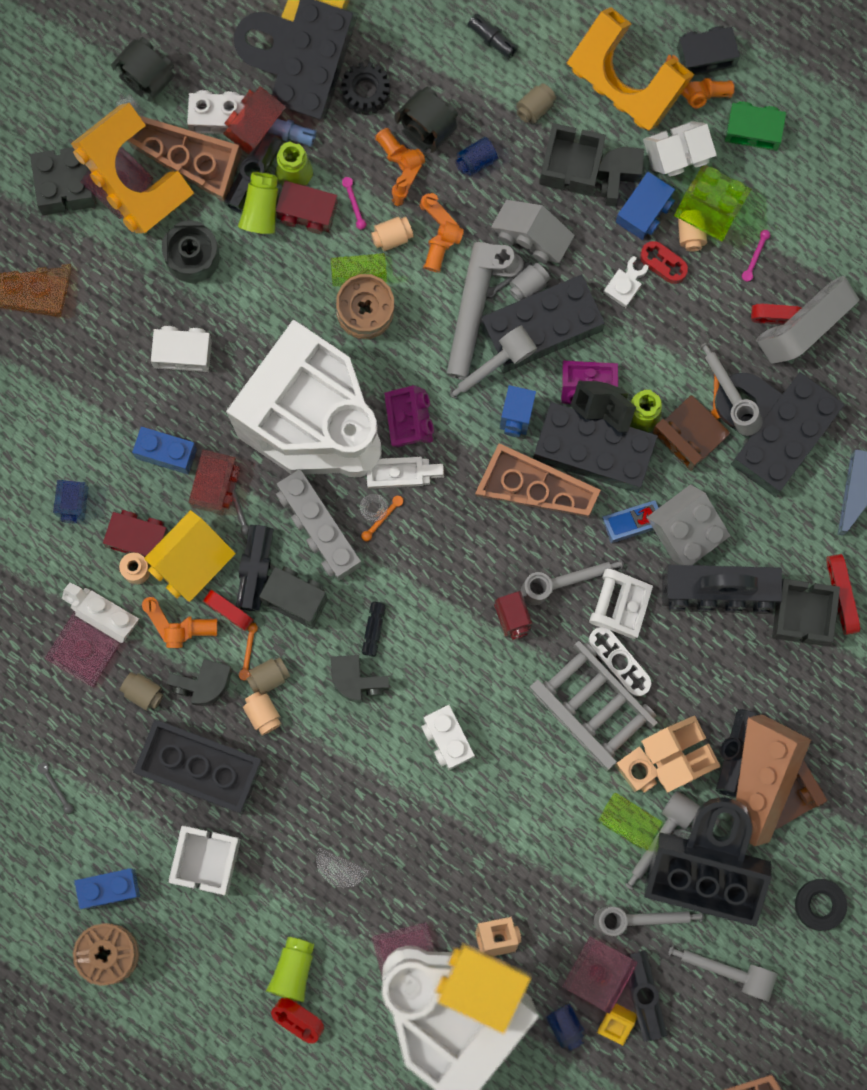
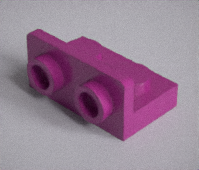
[561,360,618,404]
[384,385,434,448]

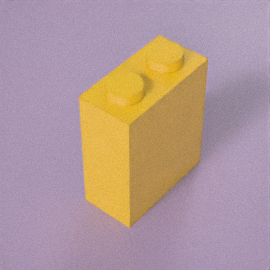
[144,510,236,602]
[434,943,531,1034]

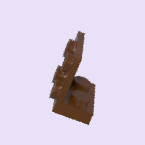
[652,395,730,471]
[775,760,828,830]

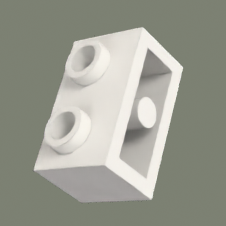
[187,90,246,135]
[151,326,212,372]
[421,705,475,770]

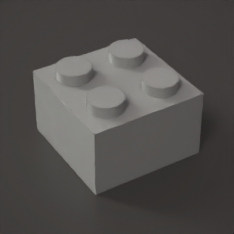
[646,484,730,565]

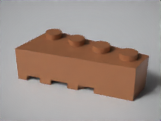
[127,116,242,202]
[733,715,811,846]

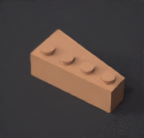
[475,443,601,518]

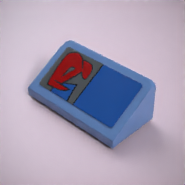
[602,500,658,543]

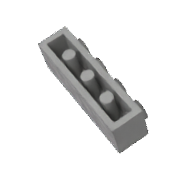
[276,469,362,581]

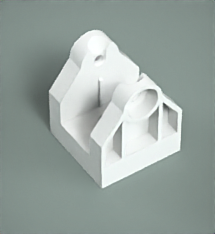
[226,320,382,477]
[382,946,539,1090]

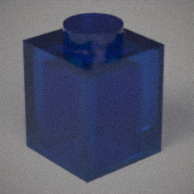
[53,480,89,524]

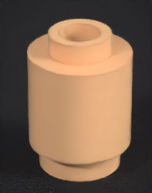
[678,209,707,252]
[371,217,414,251]
[119,553,150,585]
[243,691,281,736]

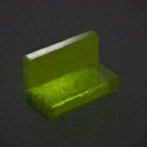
[330,253,387,287]
[597,793,662,851]

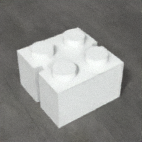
[643,121,717,176]
[168,826,241,896]

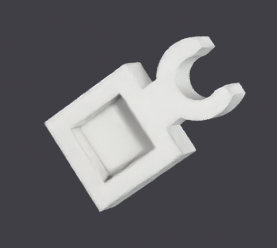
[603,257,648,308]

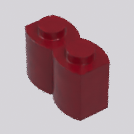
[494,591,533,641]

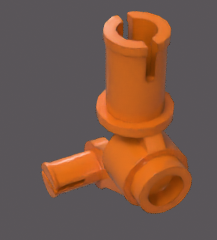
[659,55,734,108]
[375,128,425,206]
[420,193,464,273]
[142,597,217,648]

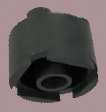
[111,37,174,102]
[395,87,458,153]
[162,220,220,283]

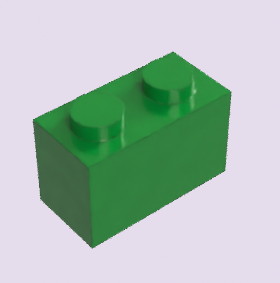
[724,101,786,151]

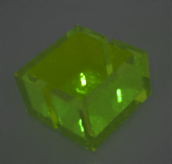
[674,165,752,242]

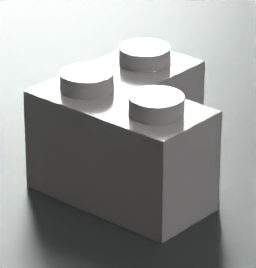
[491,200,574,263]

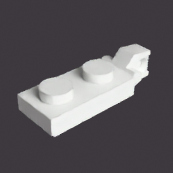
[367,457,444,489]
[62,583,139,643]

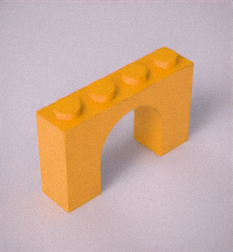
[567,7,694,131]
[71,103,194,233]

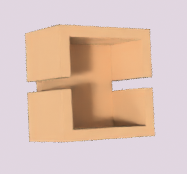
[642,716,721,793]

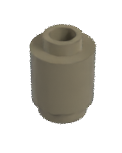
[516,83,556,124]
[246,657,290,695]
[120,672,164,711]

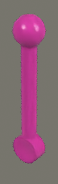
[342,177,367,230]
[742,230,770,282]

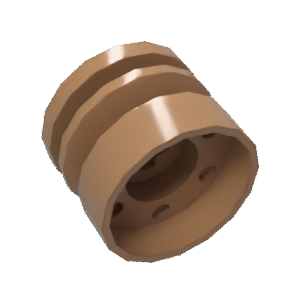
[336,274,394,339]
[73,923,140,986]

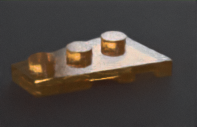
[0,264,72,317]

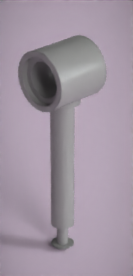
[450,325,538,399]
[700,343,762,436]
[521,559,624,605]
[625,790,700,889]
[594,906,704,936]
[668,946,778,1002]

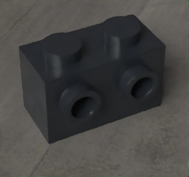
[677,26,740,76]

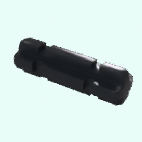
[362,601,386,657]

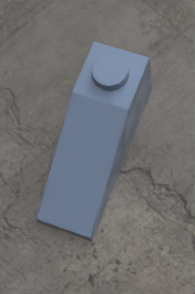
[837,450,867,536]

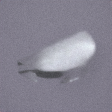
[316,847,370,888]

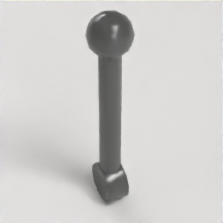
[487,262,533,299]
[225,481,250,536]
[37,762,74,814]

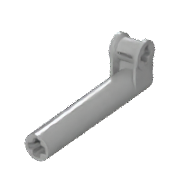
[446,242,524,380]

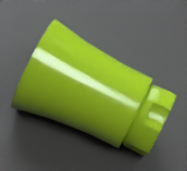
[276,142,313,186]
[238,172,278,234]
[630,390,662,432]
[265,937,314,1003]

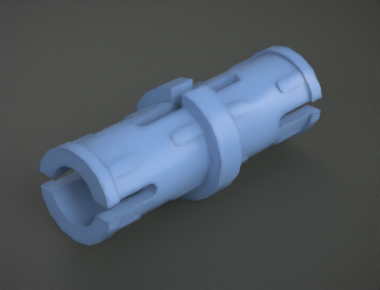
[260,114,316,147]

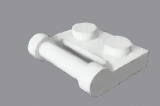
[589,569,653,639]

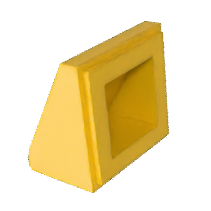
[597,1001,637,1046]

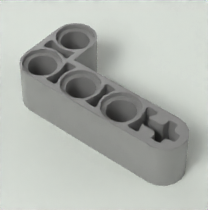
[756,276,859,364]

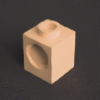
[615,746,658,793]

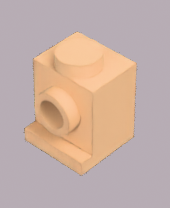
[475,917,521,956]

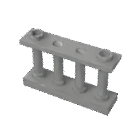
[529,641,658,771]

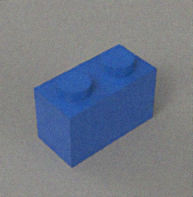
[615,172,675,240]
[500,385,536,437]
[132,427,197,475]
[74,868,140,909]

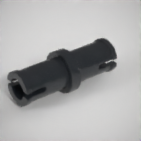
[467,13,518,60]

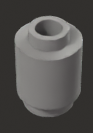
[509,263,550,301]

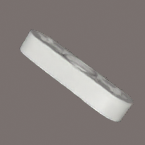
[589,627,651,697]

